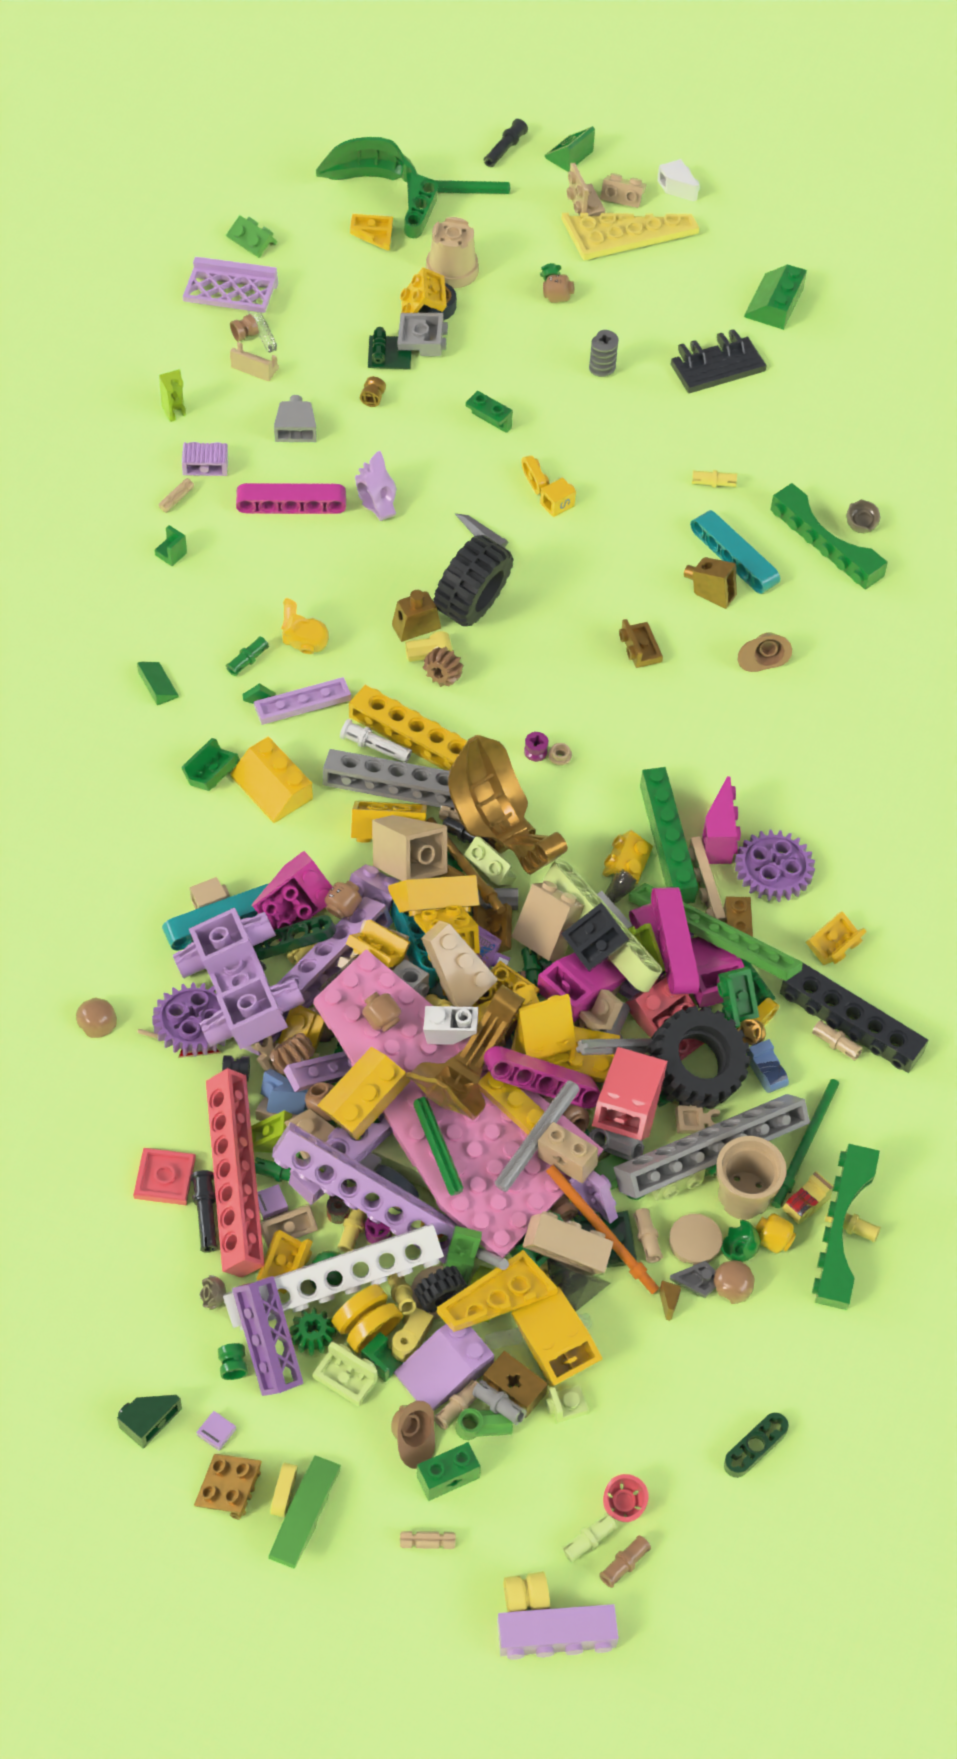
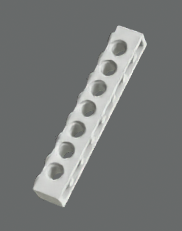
[223,1224,444,1330]

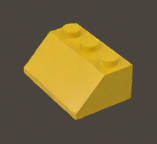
[231,736,313,823]
[351,801,427,843]
[388,875,479,917]
[317,1046,410,1140]

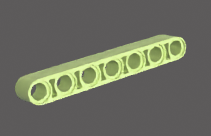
[542,859,662,992]

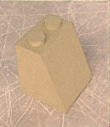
[372,815,447,881]

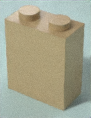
[512,881,584,961]

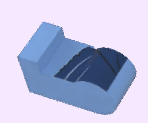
[747,1039,789,1093]

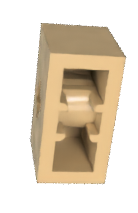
[538,1122,598,1184]

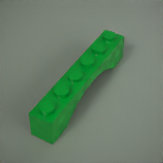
[770,483,888,590]
[811,1143,880,1310]

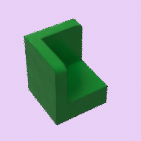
[154,525,187,566]
[361,1332,403,1382]

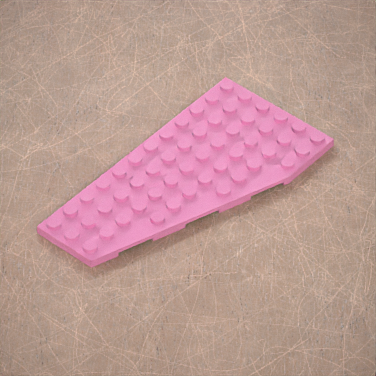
[313,949,604,1258]

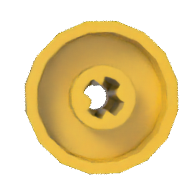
[332,1284,403,1354]

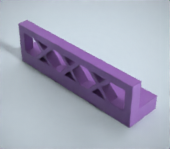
[232,1276,304,1396]

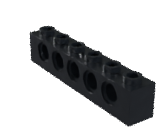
[779,963,929,1074]

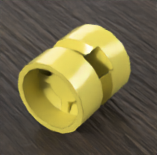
[503,1571,550,1612]

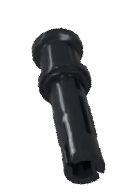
[483,118,528,168]
[190,1170,218,1253]

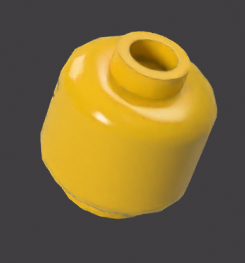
[755,1213,796,1254]

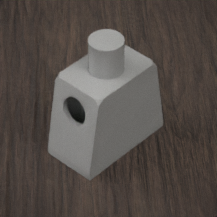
[274,394,317,443]

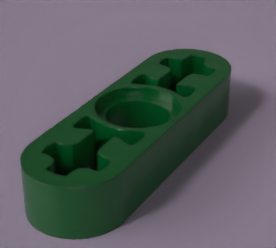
[724,1412,789,1478]

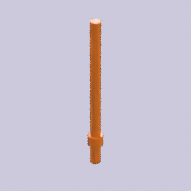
[546,1164,660,1294]

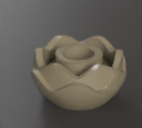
[199,1275,226,1310]

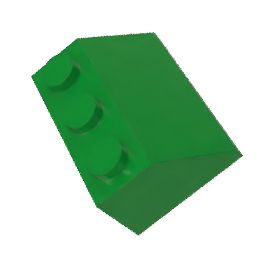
[744,264,807,330]

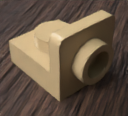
[579,989,623,1031]

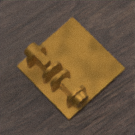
[194,1454,262,1520]

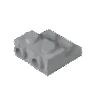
[397,313,448,356]

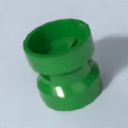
[218,1343,248,1380]

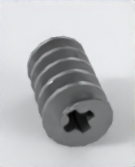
[589,329,619,377]

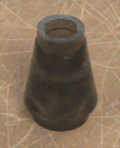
[605,868,637,905]

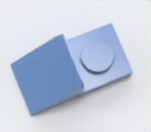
[260,1069,308,1115]

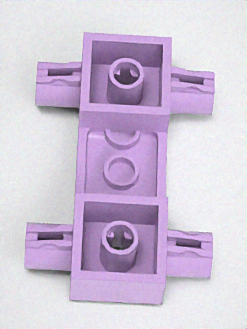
[172,908,306,1050]

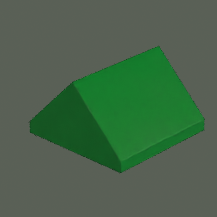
[544,126,595,172]

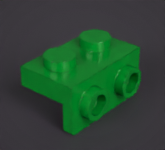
[465,390,513,433]
[181,738,240,791]
[717,967,759,1028]

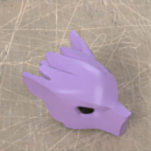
[355,450,397,522]

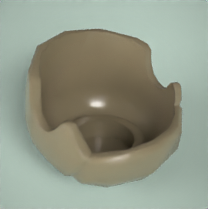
[846,499,881,533]

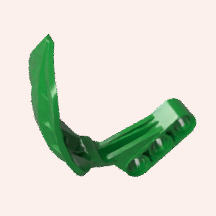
[316,137,438,239]

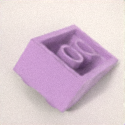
[394,1324,494,1411]

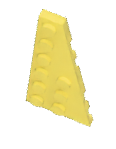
[561,213,699,261]

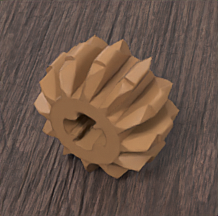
[423,646,464,687]
[269,1033,315,1074]

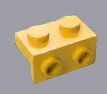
[602,830,653,887]
[805,911,867,966]
[346,919,410,968]
[256,1230,313,1294]

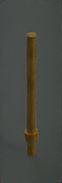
[426,817,505,914]

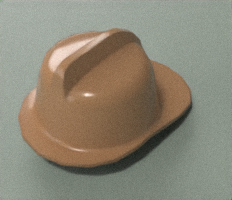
[737,632,793,672]
[391,1401,435,1469]

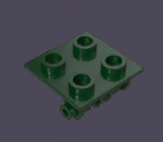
[368,326,411,370]

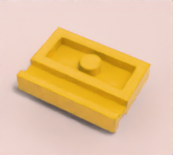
[278,1005,326,1053]

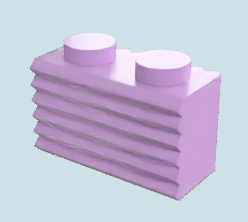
[182,442,228,476]

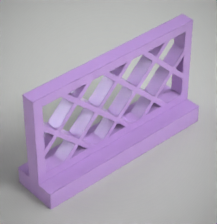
[182,256,278,313]

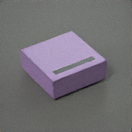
[258,1184,288,1220]
[196,1411,236,1451]

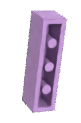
[497,1604,619,1660]

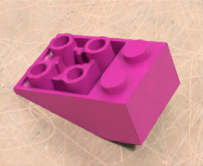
[701,776,741,864]
[252,850,332,941]
[691,937,744,1009]
[537,952,627,1023]

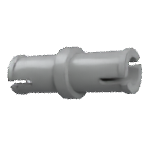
[473,1380,526,1425]

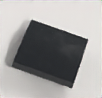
[561,902,630,972]

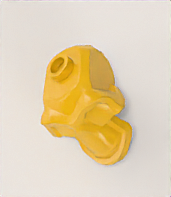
[281,598,329,654]

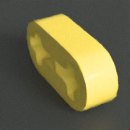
[270,1462,298,1518]

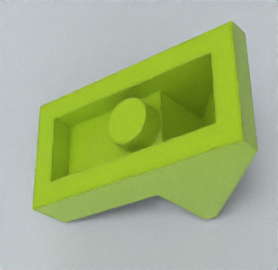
[251,1110,292,1153]

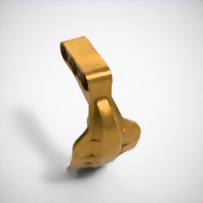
[448,735,568,875]
[406,985,525,1120]

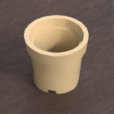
[425,217,479,289]
[716,1136,787,1220]

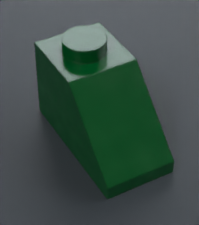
[117,1395,182,1449]

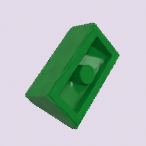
[137,661,179,706]

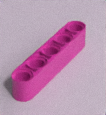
[236,483,346,514]
[651,887,699,994]
[484,1046,601,1109]

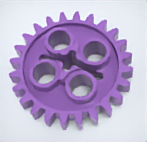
[735,829,815,902]
[152,982,232,1057]

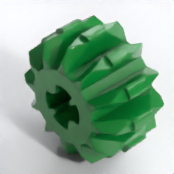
[289,1307,336,1357]

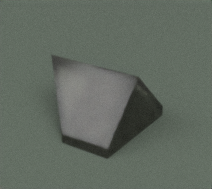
[547,1258,610,1312]

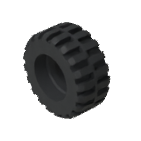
[433,535,514,627]
[647,1006,751,1109]

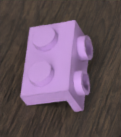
[349,864,399,911]
[568,1170,618,1223]

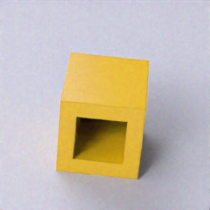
[540,477,576,517]

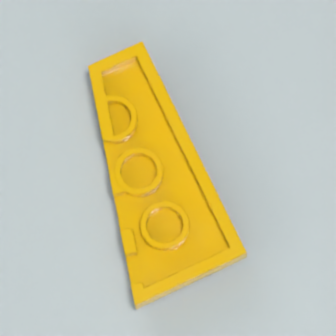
[437,1250,558,1332]

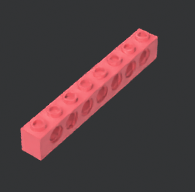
[206,1068,265,1278]

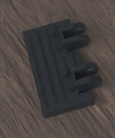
[670,329,767,394]

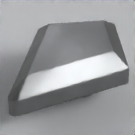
[669,1261,716,1298]

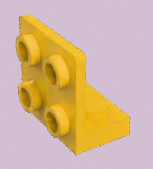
[400,267,447,313]
[414,905,480,961]

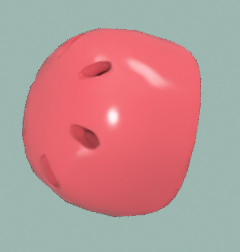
[603,1474,649,1522]

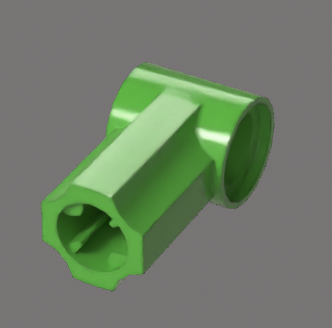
[455,1408,513,1441]

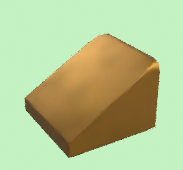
[659,1280,681,1321]

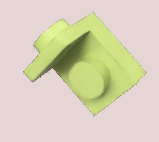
[545,1385,589,1424]

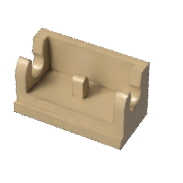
[230,342,279,382]

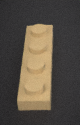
[688,836,726,923]

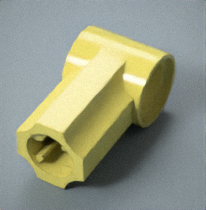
[405,631,453,662]

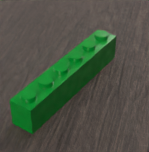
[640,767,698,904]

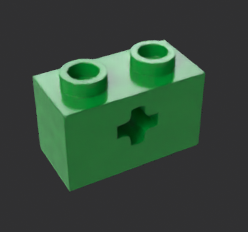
[417,1442,481,1501]

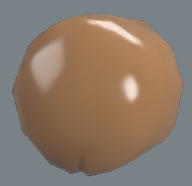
[76,997,117,1038]
[713,1260,755,1304]

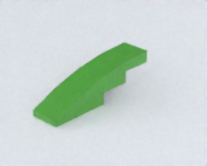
[268,1455,341,1569]

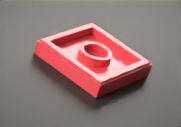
[133,1147,196,1206]

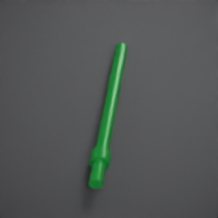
[771,1079,840,1209]

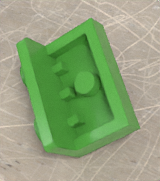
[226,215,277,258]

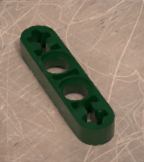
[253,915,336,960]

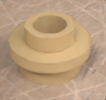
[548,743,572,766]

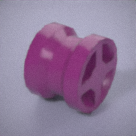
[524,731,549,762]
[365,1218,392,1244]

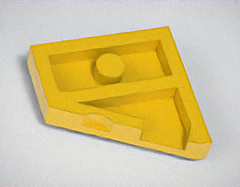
[350,213,393,251]

